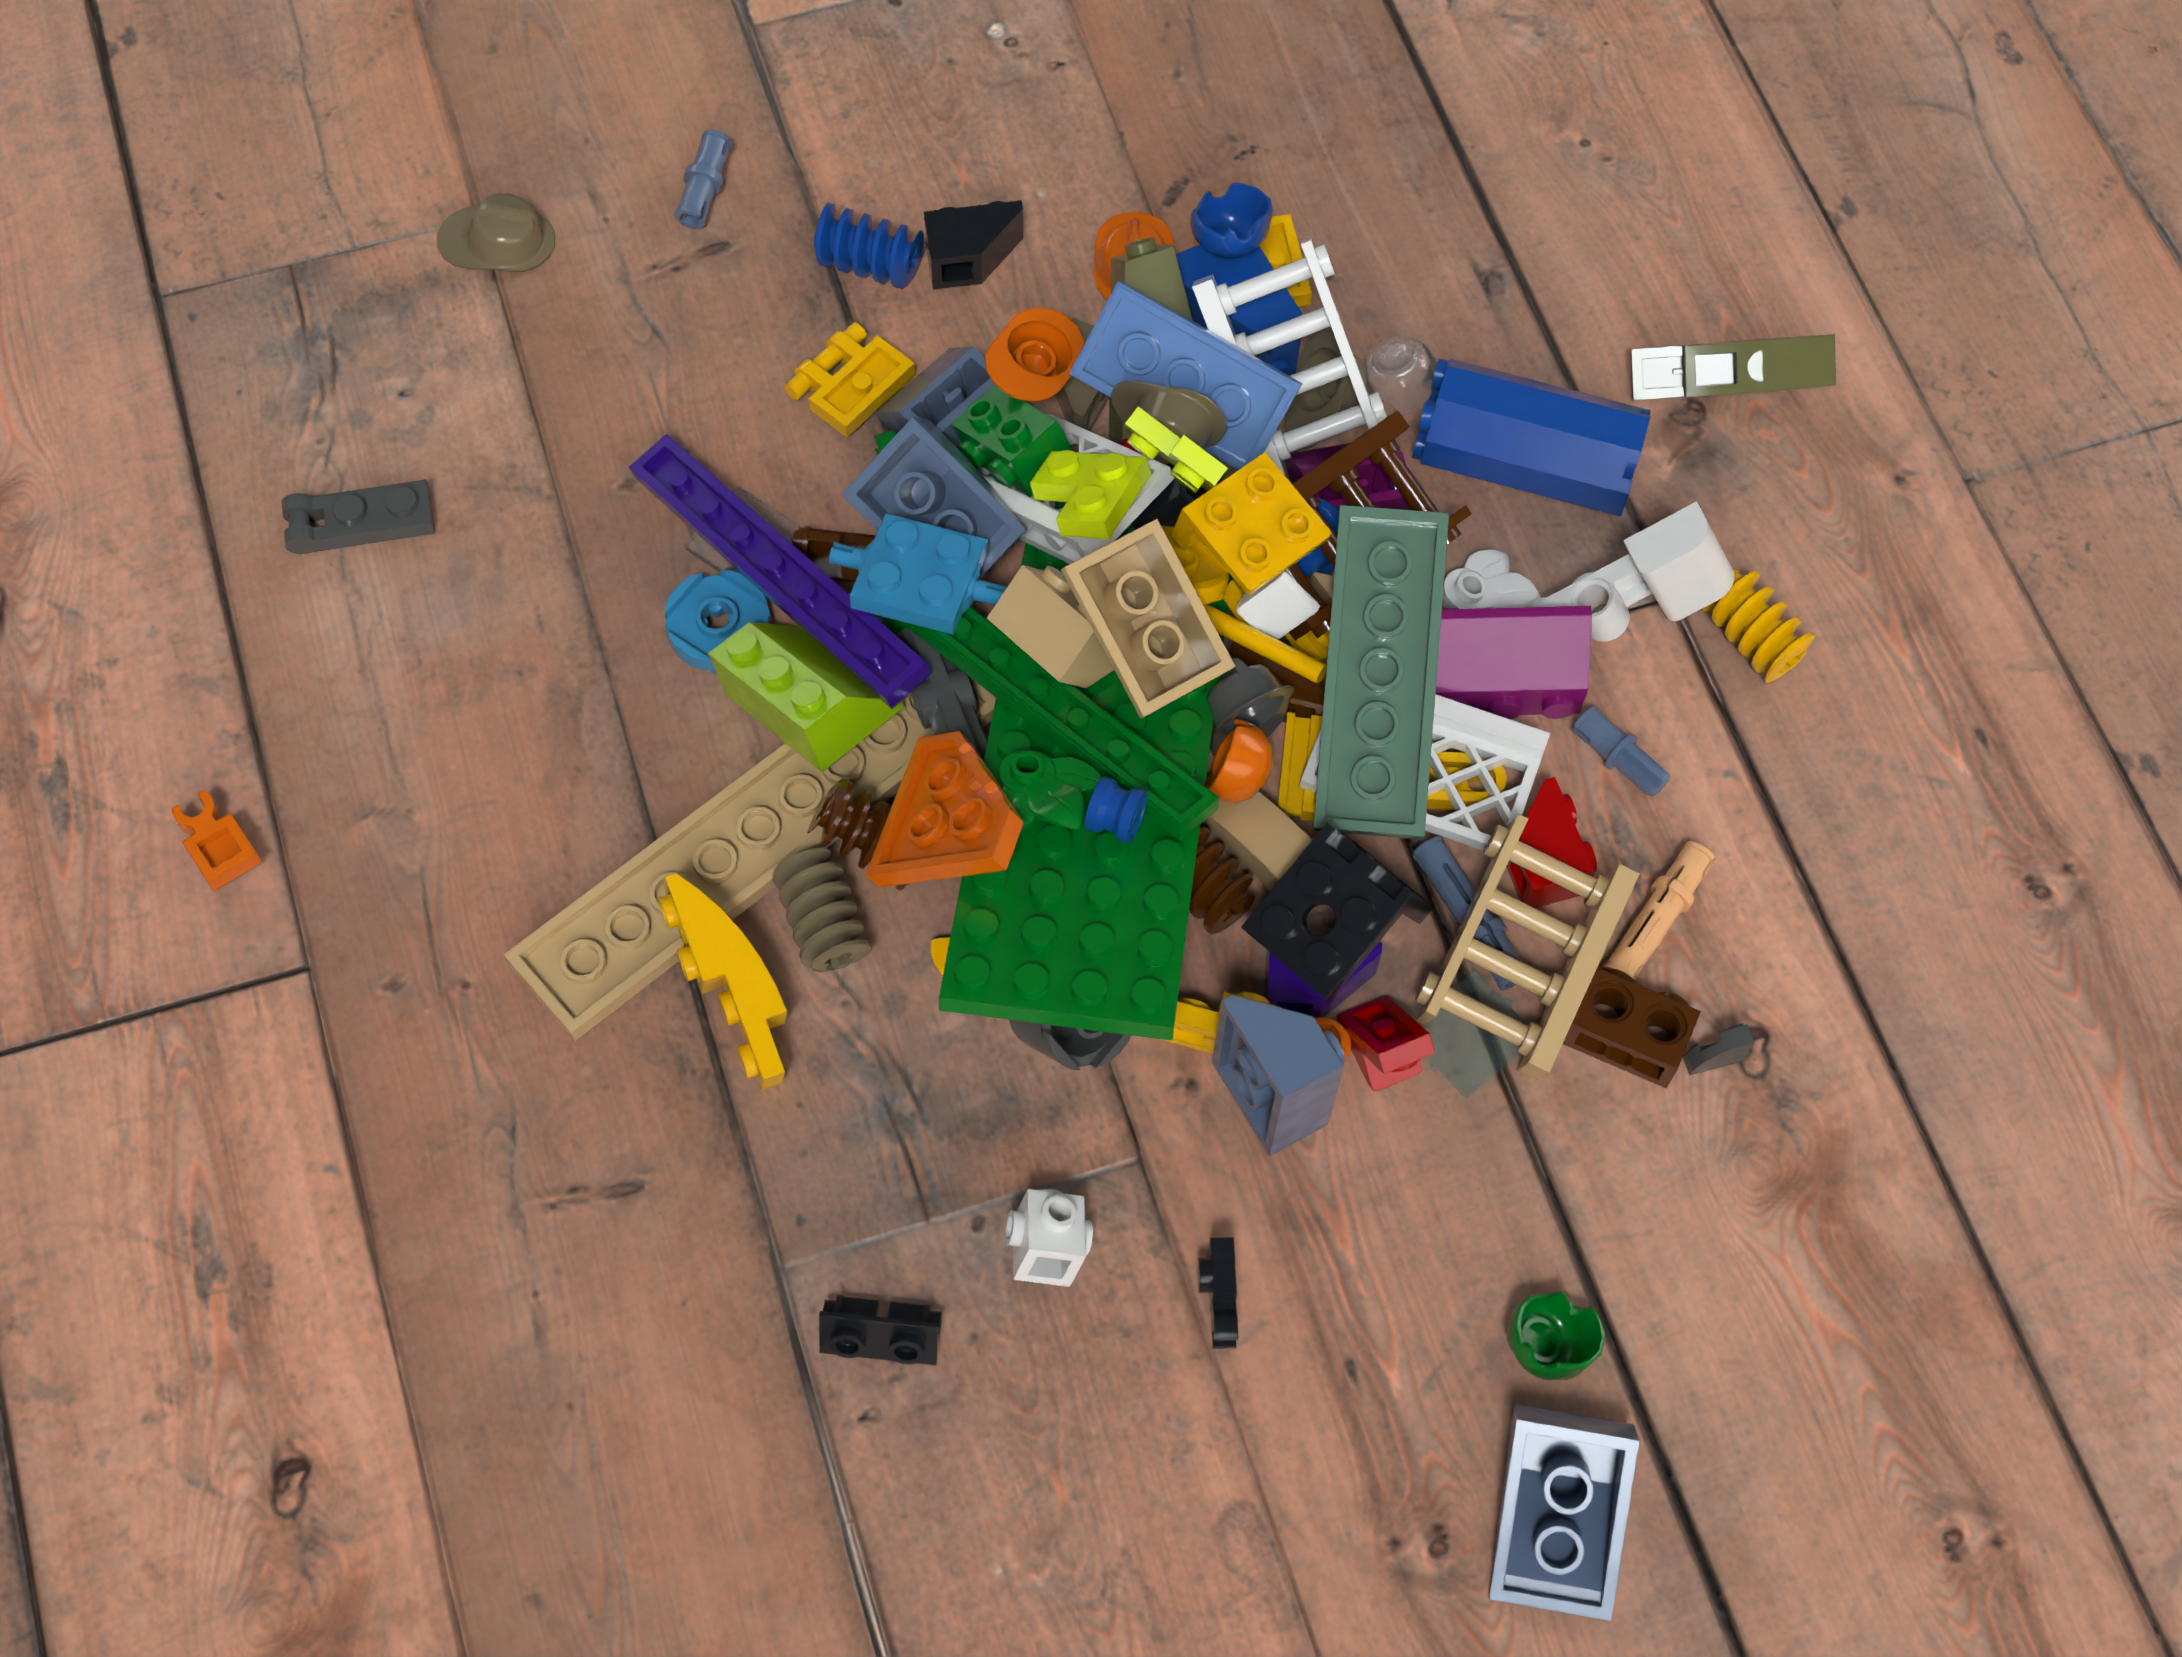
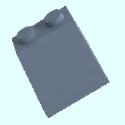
[841,417,1028,580]
[1489,1404,1639,1621]

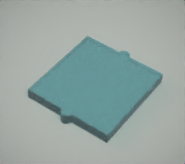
[1418,971,1528,1099]

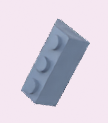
[1212,995,1345,1156]

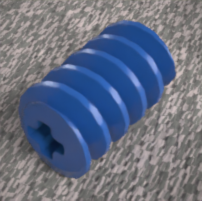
[814,202,924,289]

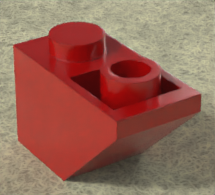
[1506,777,1597,908]

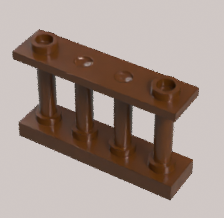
[1284,410,1472,641]

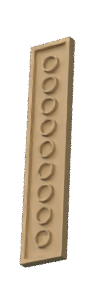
[504,667,996,1042]

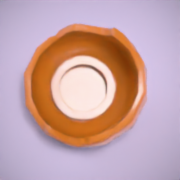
[1205,719,1272,803]

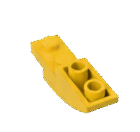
[658,874,787,1091]

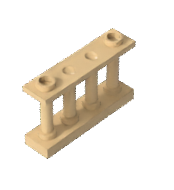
[1415,814,1640,1081]

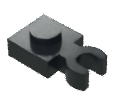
[1197,1237,1238,1349]

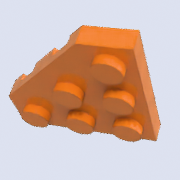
[865,731,1024,888]

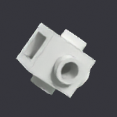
[1005,1189,1093,1287]

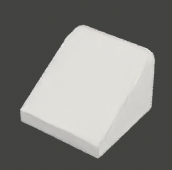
[1236,571,1320,639]

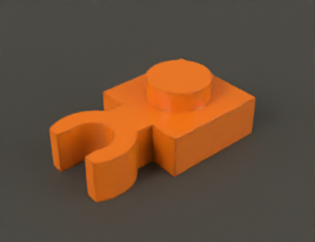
[172,790,262,891]

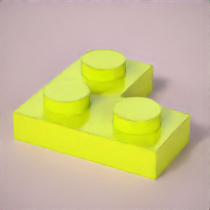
[1124,407,1228,493]
[1030,450,1151,540]

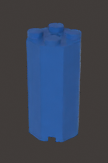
[1412,358,1651,516]

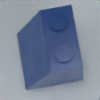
[1176,245,1303,376]

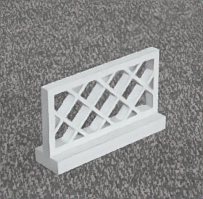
[978,406,1174,564]
[1299,694,1550,851]

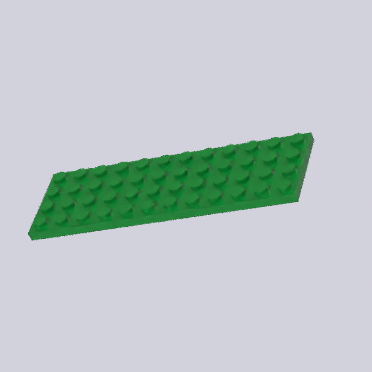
[939,501,1232,1041]

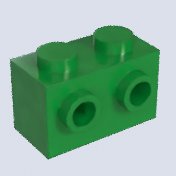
[951,385,1073,498]

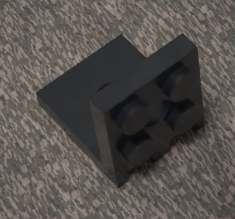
[1241,823,1434,1001]

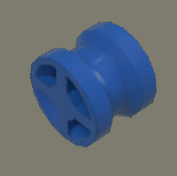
[1085,776,1148,844]

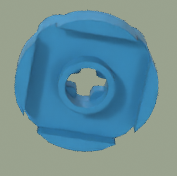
[665,570,772,675]

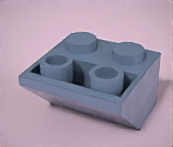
[876,347,995,447]

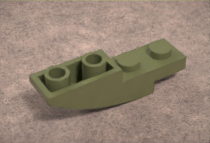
[1631,334,1836,400]

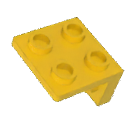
[1171,452,1331,594]

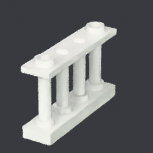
[1192,236,1387,475]

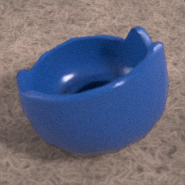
[1190,183,1273,258]

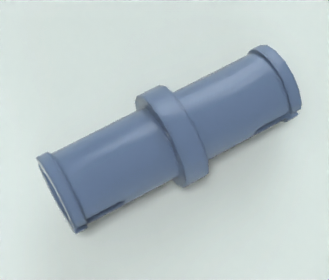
[674,130,732,229]

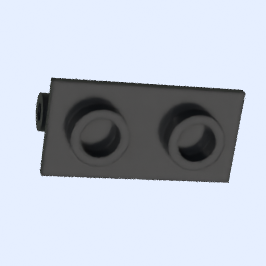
[819,1295,942,1365]

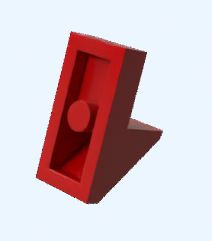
[1336,995,1435,1091]

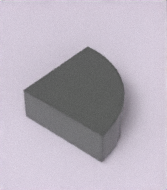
[1683,1023,1754,1075]

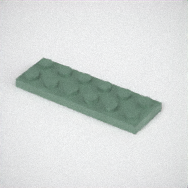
[1313,505,1449,840]

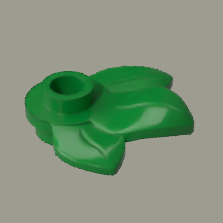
[998,749,1102,833]

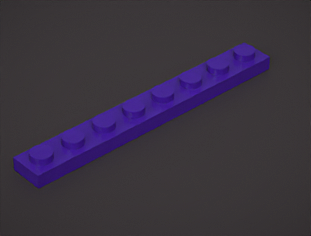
[629,434,932,709]

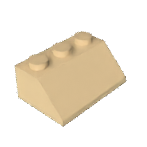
[1061,519,1236,719]

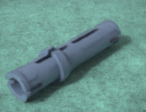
[1412,836,1524,991]

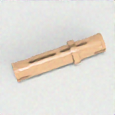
[1601,841,1716,980]

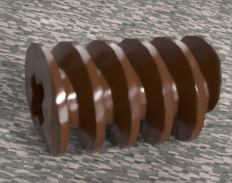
[807,779,908,891]
[1189,827,1255,935]

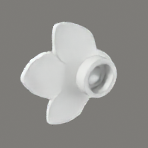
[1442,549,1541,609]

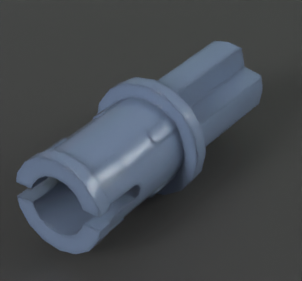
[1571,706,1670,796]

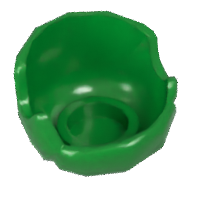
[1507,1291,1606,1380]

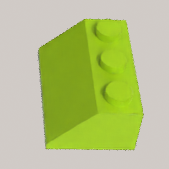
[708,622,904,772]

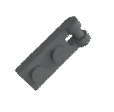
[282,479,435,554]

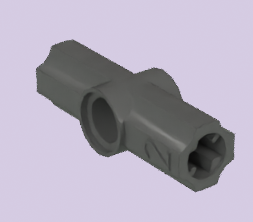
[895,627,987,761]

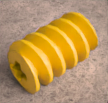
[1702,570,1815,684]

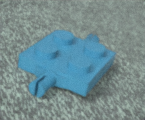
[829,513,1008,635]

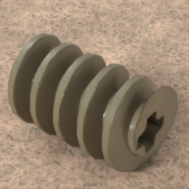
[773,847,872,972]

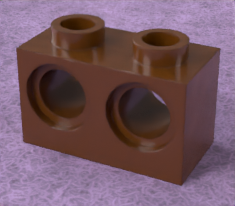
[1563,967,1701,1089]

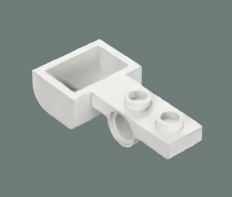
[1526,501,1734,642]

